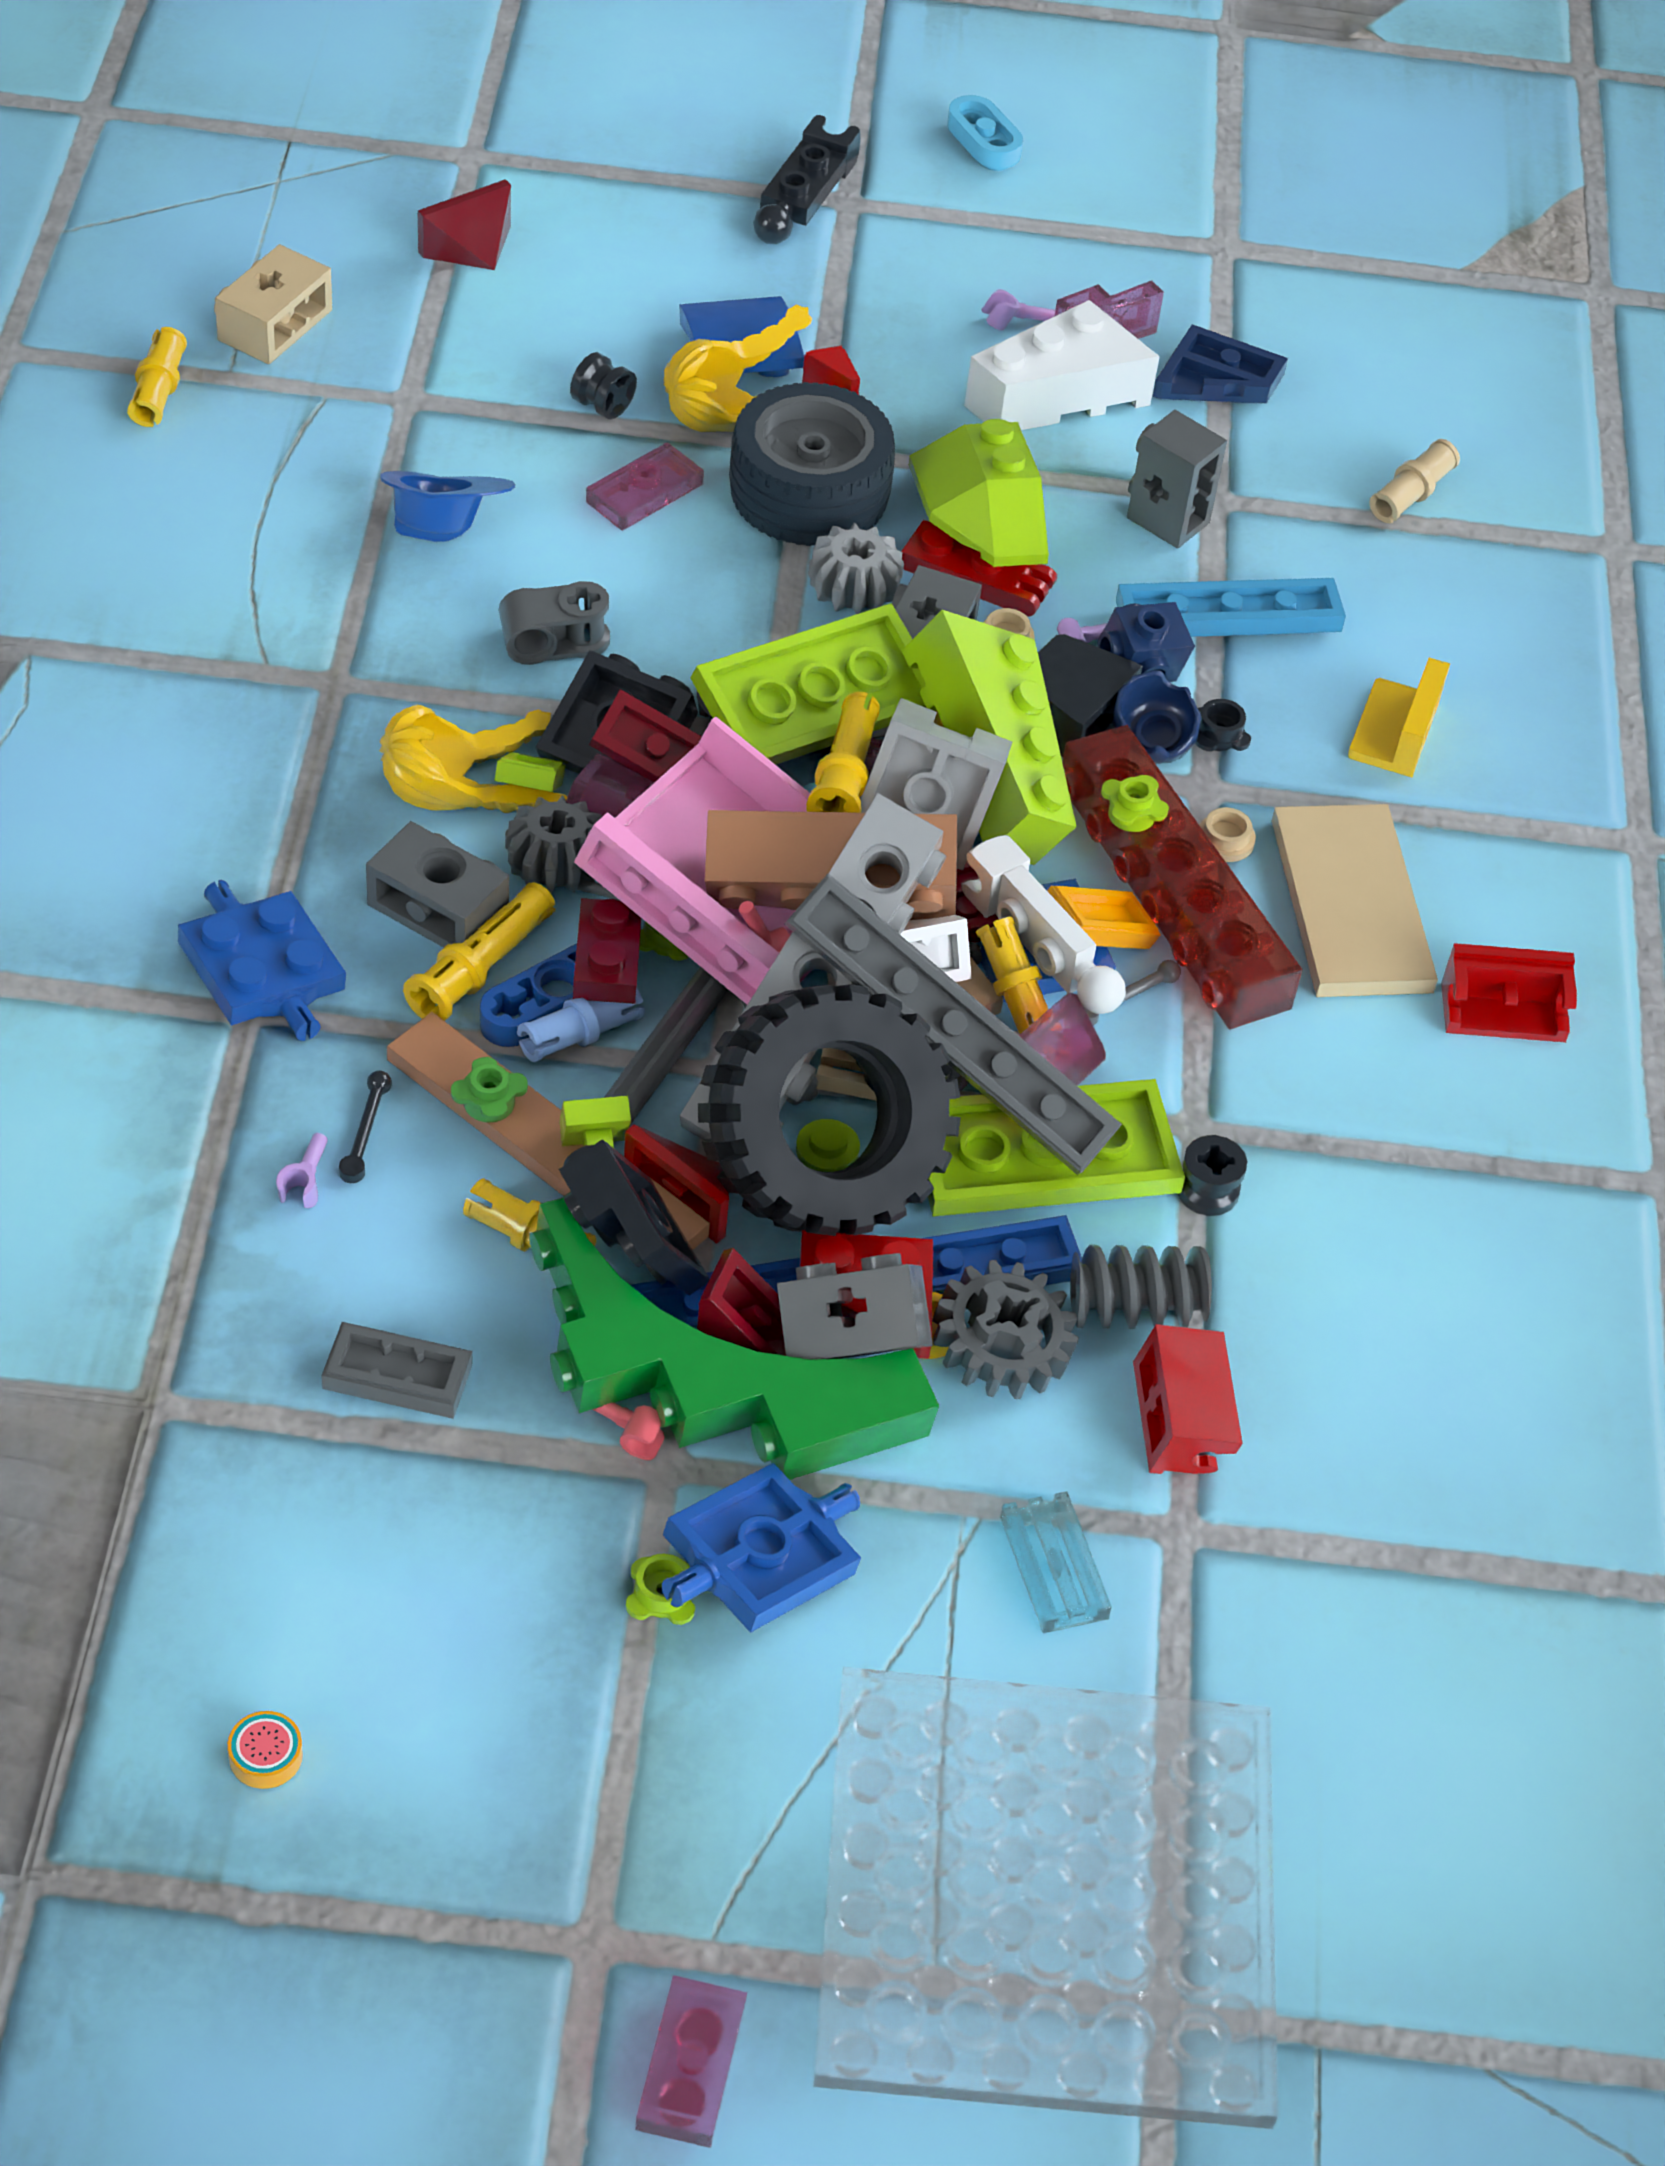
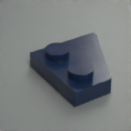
[1152,324,1288,404]

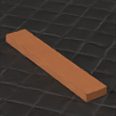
[387,1012,710,1250]

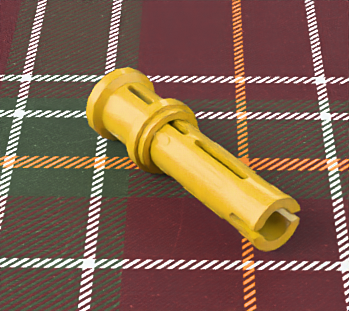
[806,692,880,813]
[403,882,556,1021]

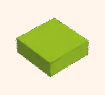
[494,752,566,792]

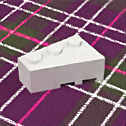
[964,300,1160,430]

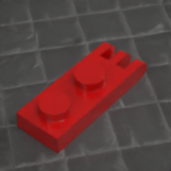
[901,519,1057,617]

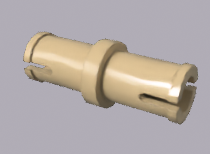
[1369,439,1460,523]

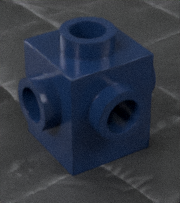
[1097,602,1195,682]

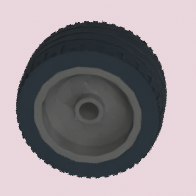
[729,382,895,546]

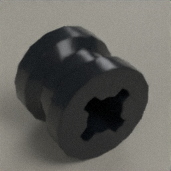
[570,352,637,420]
[1178,1135,1248,1216]

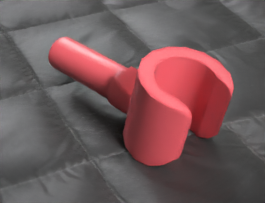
[739,901,790,953]
[592,1403,665,1461]

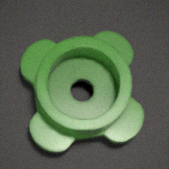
[451,1057,528,1123]

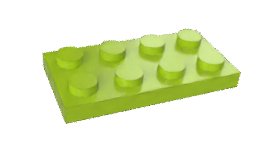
[690,603,926,765]
[927,1079,1185,1217]

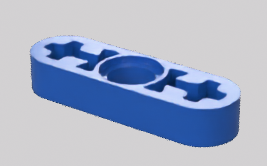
[480,943,577,1047]

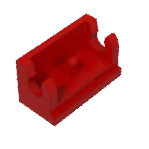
[1441,943,1577,1043]
[1133,1324,1243,1474]

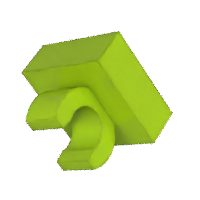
[559,1096,631,1148]

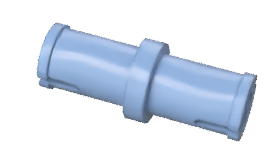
[517,988,645,1062]

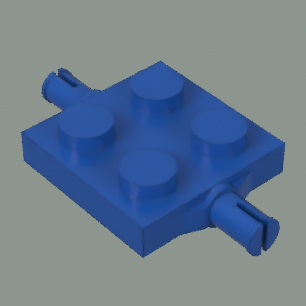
[177,880,346,1041]
[662,1463,861,1633]

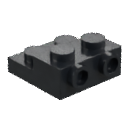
[535,650,698,799]
[558,1139,710,1296]

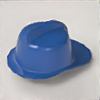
[380,471,515,542]

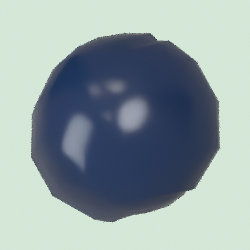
[1112,671,1201,764]

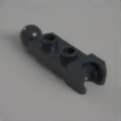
[753,115,861,244]

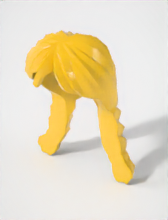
[663,304,812,432]
[379,704,573,813]

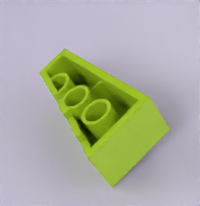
[902,610,1077,865]

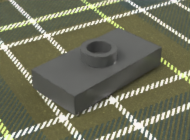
[321,1322,473,1419]

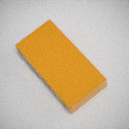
[1047,885,1161,949]

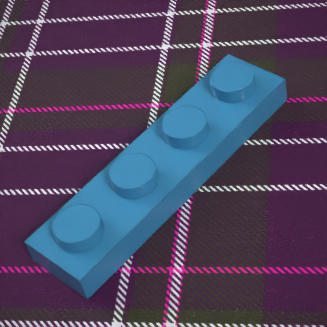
[1116,578,1346,637]

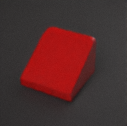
[802,345,860,395]

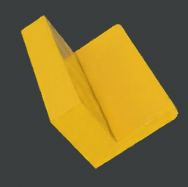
[1348,657,1450,778]

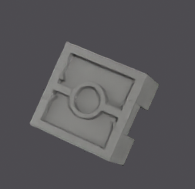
[861,698,1012,870]

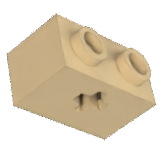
[214,244,332,365]

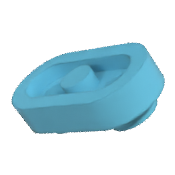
[947,95,1023,171]

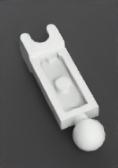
[962,835,1126,1014]

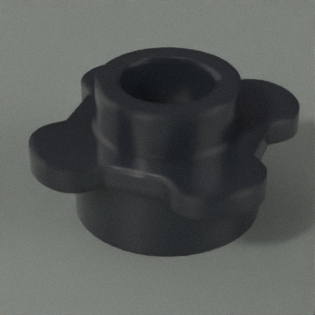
[1195,699,1251,752]

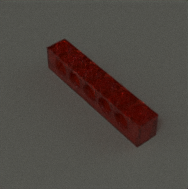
[1062,725,1303,1030]

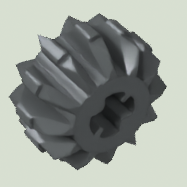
[505,795,602,893]

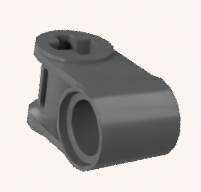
[498,581,610,665]

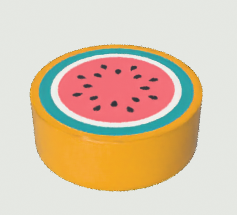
[227,1711,303,1789]

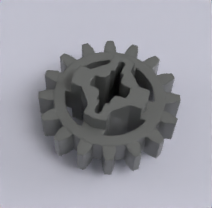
[932,1260,1079,1399]

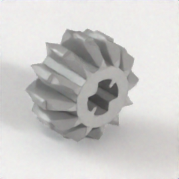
[808,522,904,614]

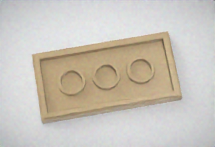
[1272,804,1438,997]

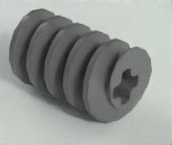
[1070,1245,1212,1329]

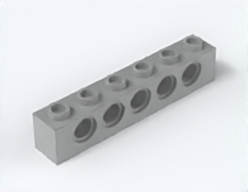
[679,793,947,1140]

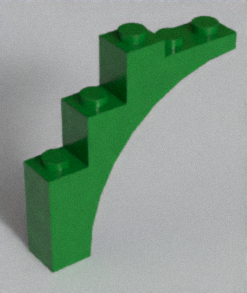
[529,1197,939,1480]

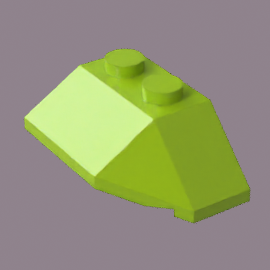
[909,419,1049,567]

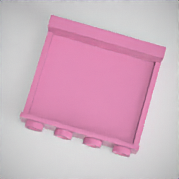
[574,717,812,1005]

